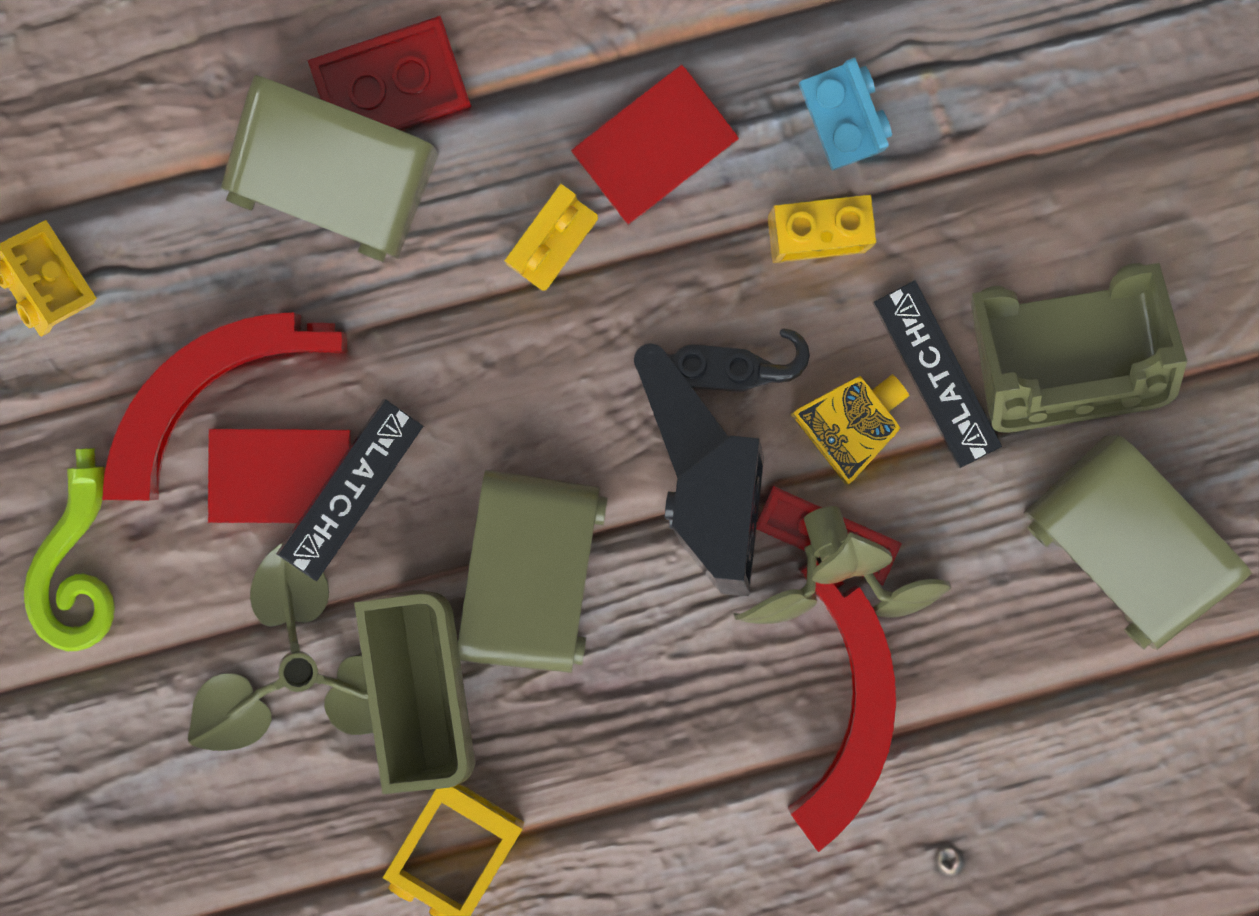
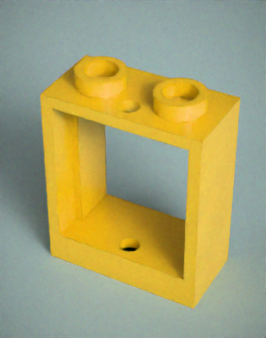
[768,195,876,263]
[383,784,525,916]

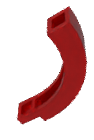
[102,312,347,501]
[787,560,896,852]

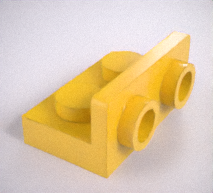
[504,184,598,291]
[0,220,97,337]

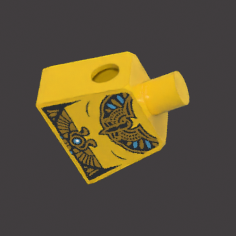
[790,374,910,484]

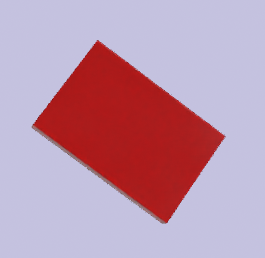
[307,15,471,131]
[571,64,739,226]
[208,429,351,523]

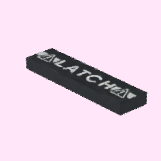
[872,280,1002,468]
[276,399,424,582]

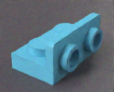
[799,57,892,171]

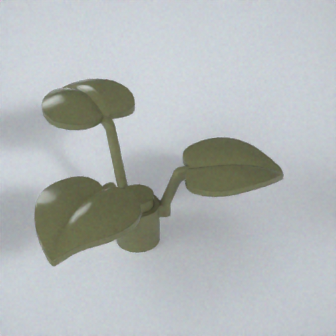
[734,506,951,624]
[188,542,373,751]

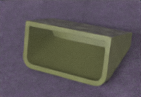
[354,590,475,794]

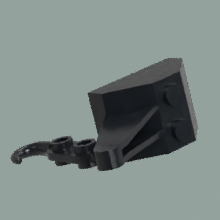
[634,328,810,596]

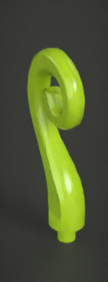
[24,448,115,652]

